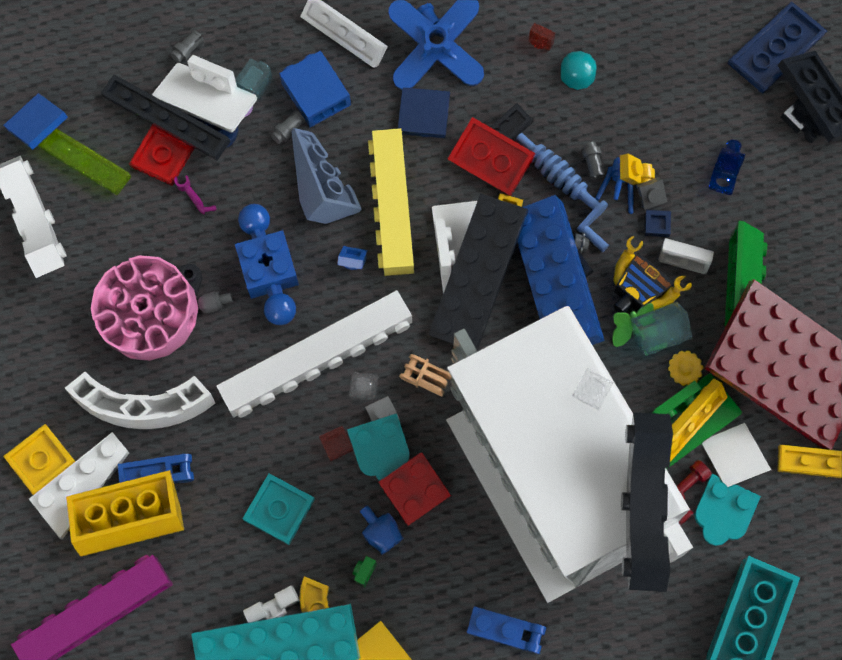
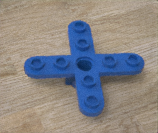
[388,0,484,90]

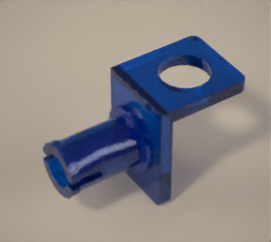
[708,140,745,195]

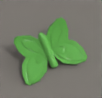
[612,303,662,347]

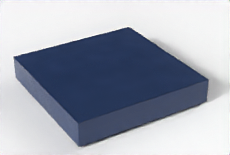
[398,87,450,138]

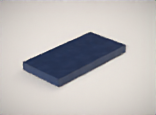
[727,1,827,94]

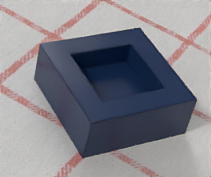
[645,210,671,237]

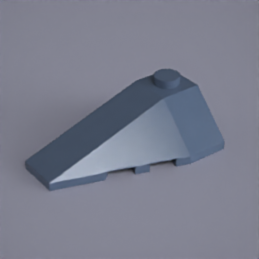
[291,128,361,224]

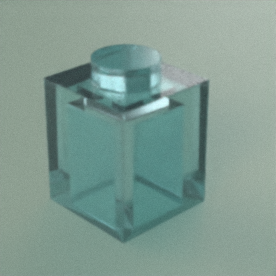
[235,58,273,102]

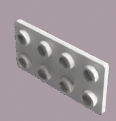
[152,55,257,132]
[432,201,477,293]

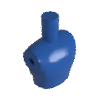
[360,505,404,555]

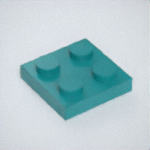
[242,473,315,545]

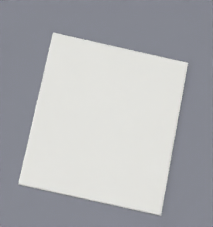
[702,423,771,487]

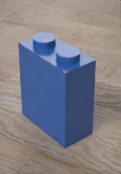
[279,51,351,127]

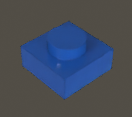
[337,246,368,270]

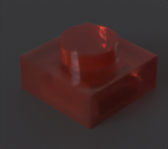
[529,23,555,51]
[319,426,354,462]

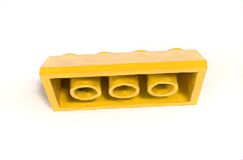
[66,470,184,557]

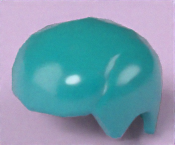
[561,51,597,90]

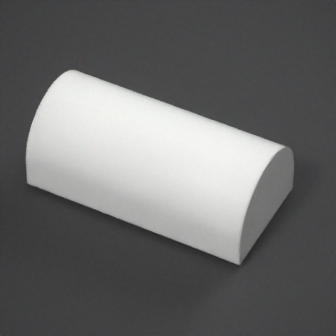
[658,238,714,274]

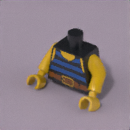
[613,236,692,313]

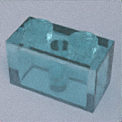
[631,302,692,356]

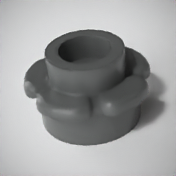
[573,232,589,254]

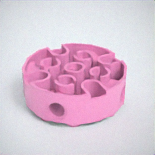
[91,255,198,361]

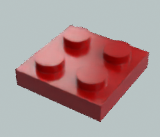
[378,452,451,526]

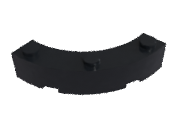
[621,412,673,592]

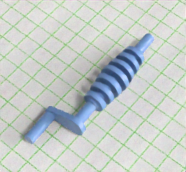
[516,133,609,252]

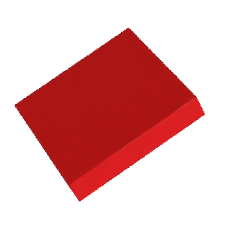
[129,125,194,186]

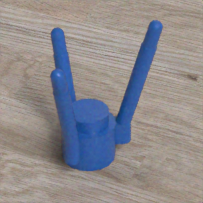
[595,157,634,214]

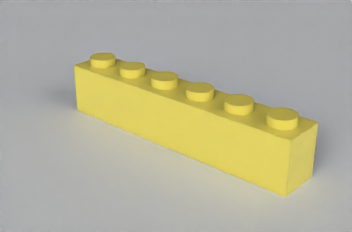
[368,128,414,276]

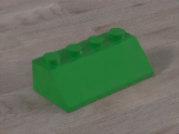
[724,221,767,329]

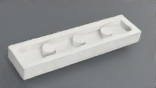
[300,0,388,68]

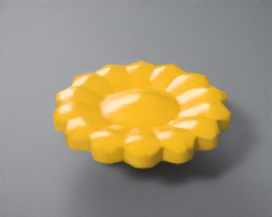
[668,351,703,386]

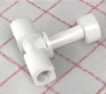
[243,586,300,623]

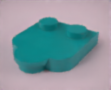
[347,413,409,481]
[695,474,761,546]

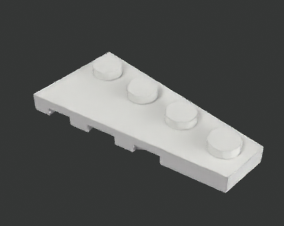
[29,432,129,539]

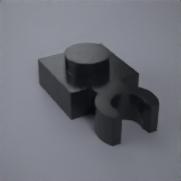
[780,99,822,143]

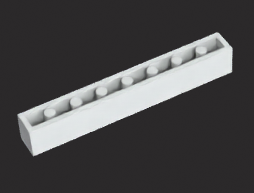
[217,291,412,418]

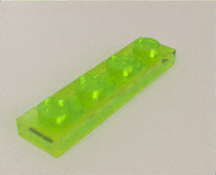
[38,128,131,195]

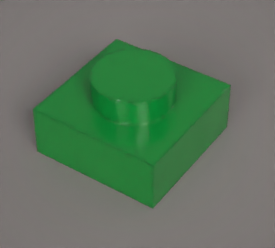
[352,556,377,588]

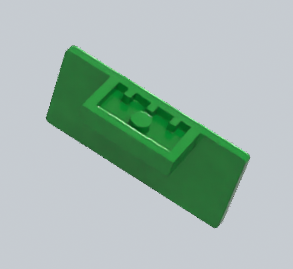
[652,374,742,470]

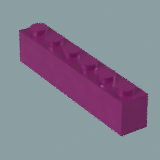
[11,555,173,660]

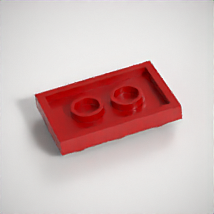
[448,117,536,196]

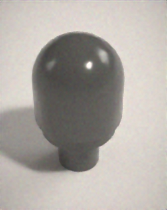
[198,291,233,313]

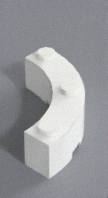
[0,156,67,278]
[65,372,215,429]

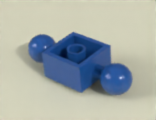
[235,204,299,325]

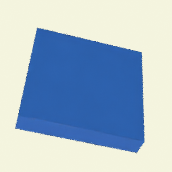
[3,93,68,150]

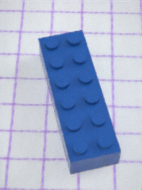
[518,195,605,345]

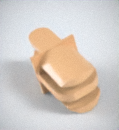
[399,354,452,397]

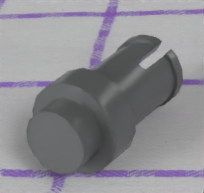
[170,30,204,63]
[271,111,305,144]
[582,142,605,180]

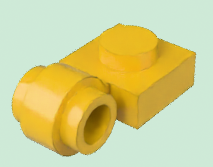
[620,154,655,185]

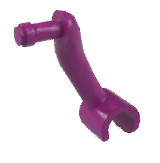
[174,175,217,215]

